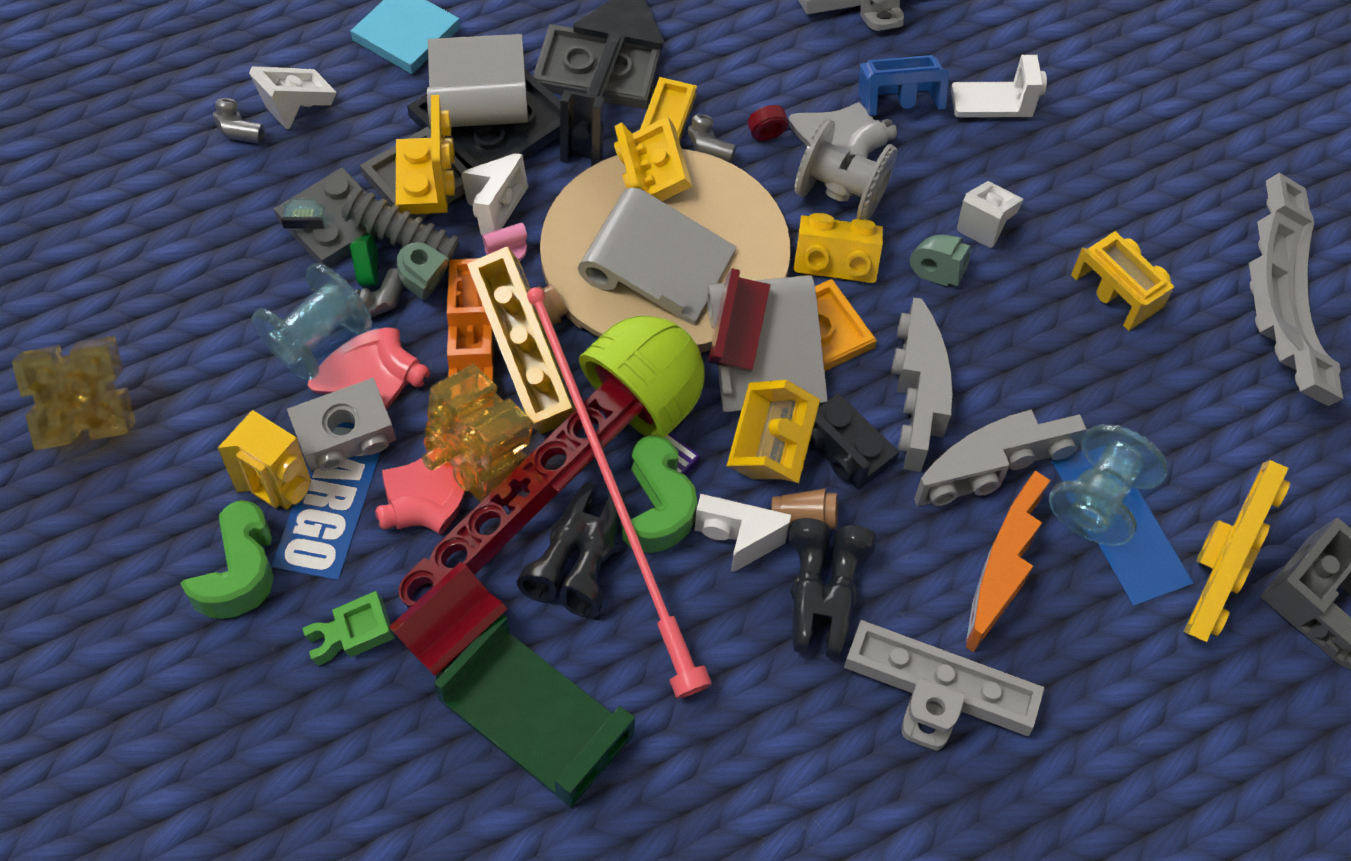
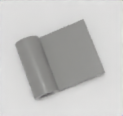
[427,34,528,128]
[578,188,736,325]
[707,275,828,413]

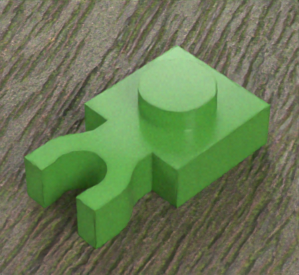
[302,591,395,666]

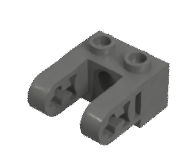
[1260,517,1351,670]

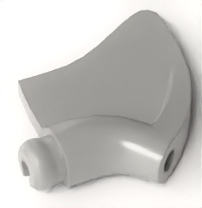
[789,102,897,159]

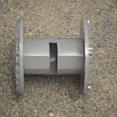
[794,119,897,220]

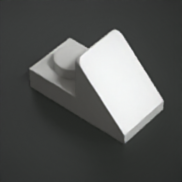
[249,66,337,129]
[461,153,528,235]
[957,181,1024,248]
[695,494,791,572]

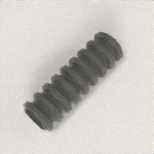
[341,186,459,267]

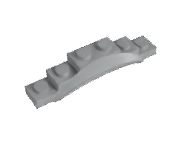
[1249,173,1343,406]

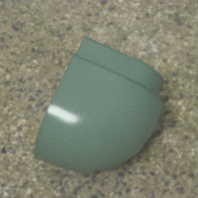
[910,234,972,286]
[397,242,449,300]

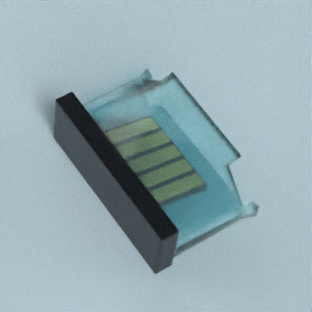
[281,199,326,229]

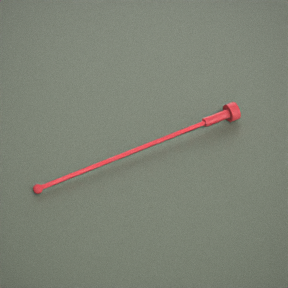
[527,287,712,699]

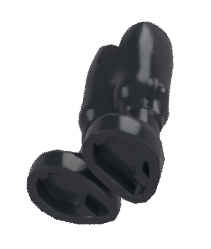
[516,482,625,618]
[789,518,877,659]

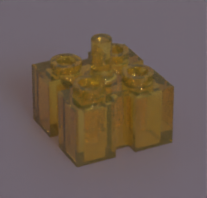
[12,336,135,450]
[422,363,534,502]

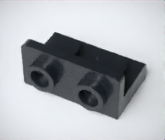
[808,393,899,490]

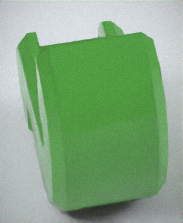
[622,436,698,553]
[180,500,274,619]

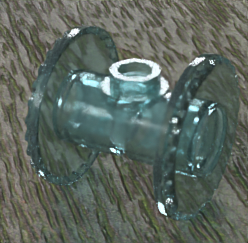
[252,263,372,380]
[1049,424,1168,546]

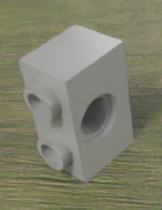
[287,378,396,471]

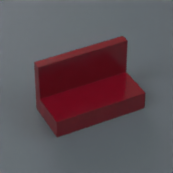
[708,268,771,372]
[389,562,507,676]

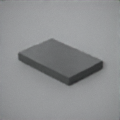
[533,24,662,110]

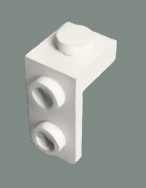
[951,55,1047,117]

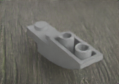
[891,297,952,472]
[914,409,1087,507]

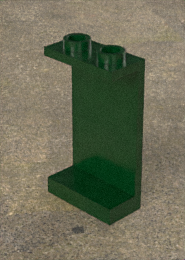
[434,614,635,808]

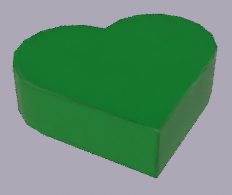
[350,235,379,288]

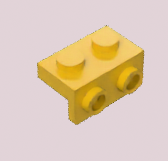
[614,116,692,201]
[794,213,883,283]

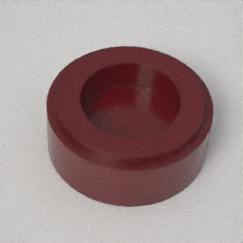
[747,105,789,141]

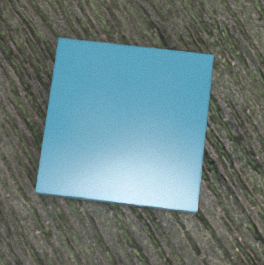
[350,0,460,74]

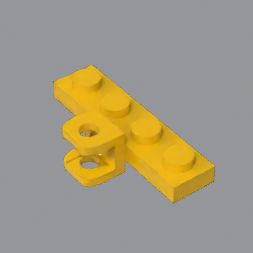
[1183,460,1290,642]

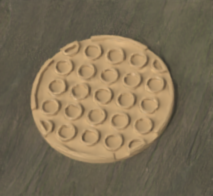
[540,149,790,353]

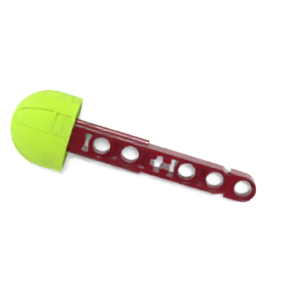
[398,316,704,609]

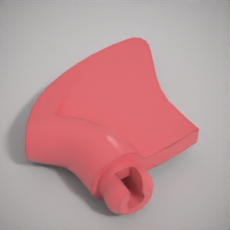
[308,328,430,410]
[375,437,467,535]

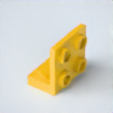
[395,95,455,214]

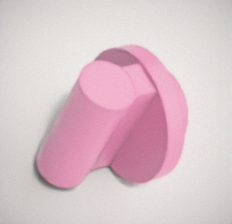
[482,223,528,261]

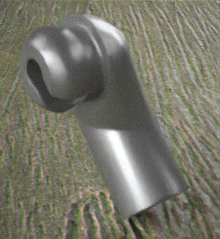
[213,98,265,144]
[688,114,737,163]
[350,268,405,318]

